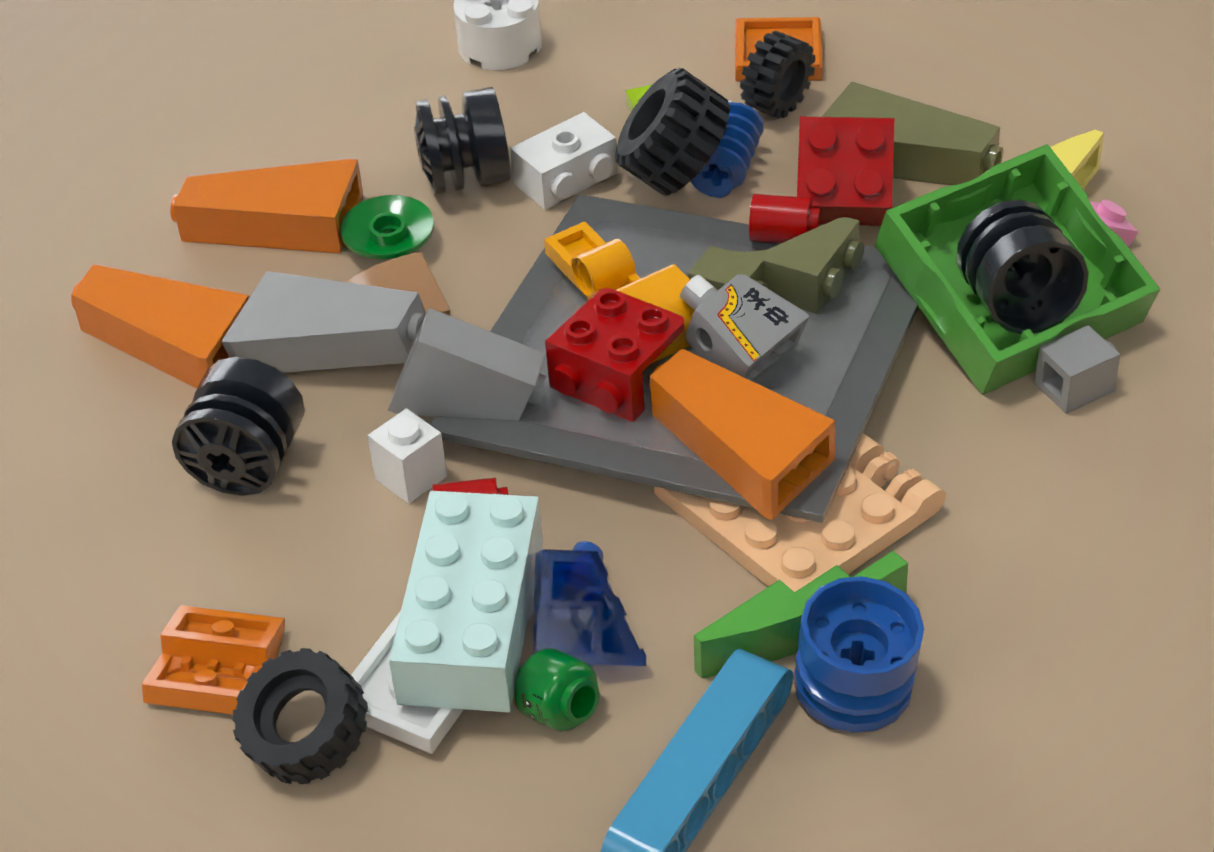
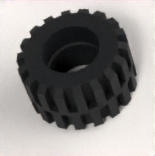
[615,68,730,196]

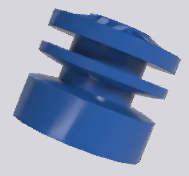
[793,576,924,733]

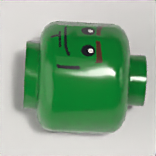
[514,648,600,731]

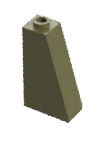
[822,81,1003,186]

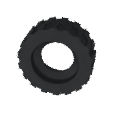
[232,648,368,785]

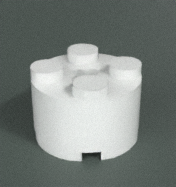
[453,0,542,70]

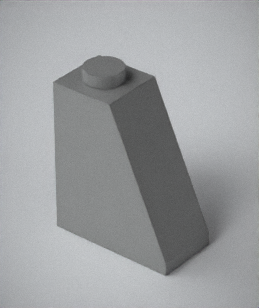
[388,308,547,421]

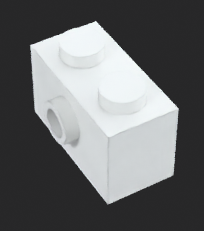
[510,112,618,210]

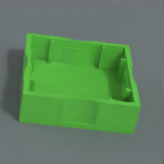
[875,144,1160,395]

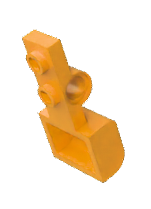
[544,221,695,364]

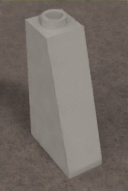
[222,271,426,373]

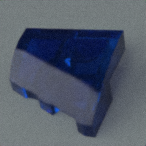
[533,549,646,667]

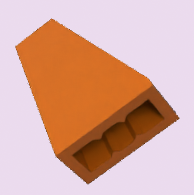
[170,159,363,253]
[71,264,249,389]
[649,348,835,520]

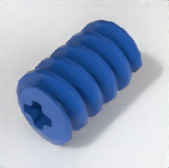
[690,102,764,198]

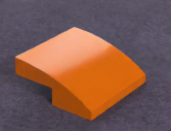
[141,605,285,715]

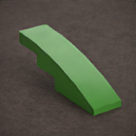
[693,551,908,678]

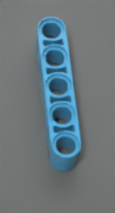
[601,648,794,852]

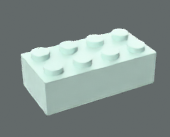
[389,491,543,712]

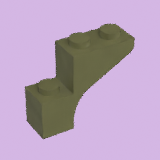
[687,217,864,315]

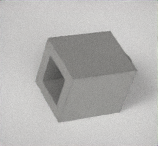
[1035,325,1120,414]

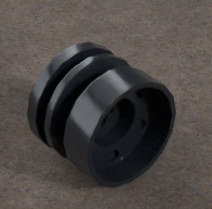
[414,87,511,195]
[956,200,1089,334]
[171,357,305,496]

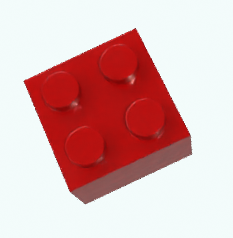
[797,116,895,226]

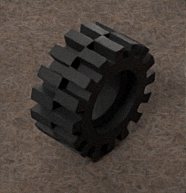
[740,31,816,118]

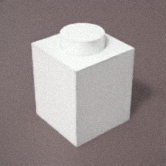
[367,408,447,504]

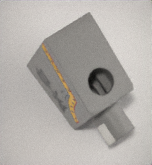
[680,274,809,382]

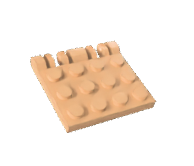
[654,433,946,592]

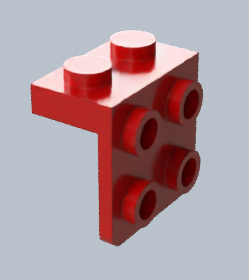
[545,288,685,423]

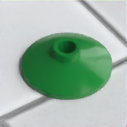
[341,195,434,259]

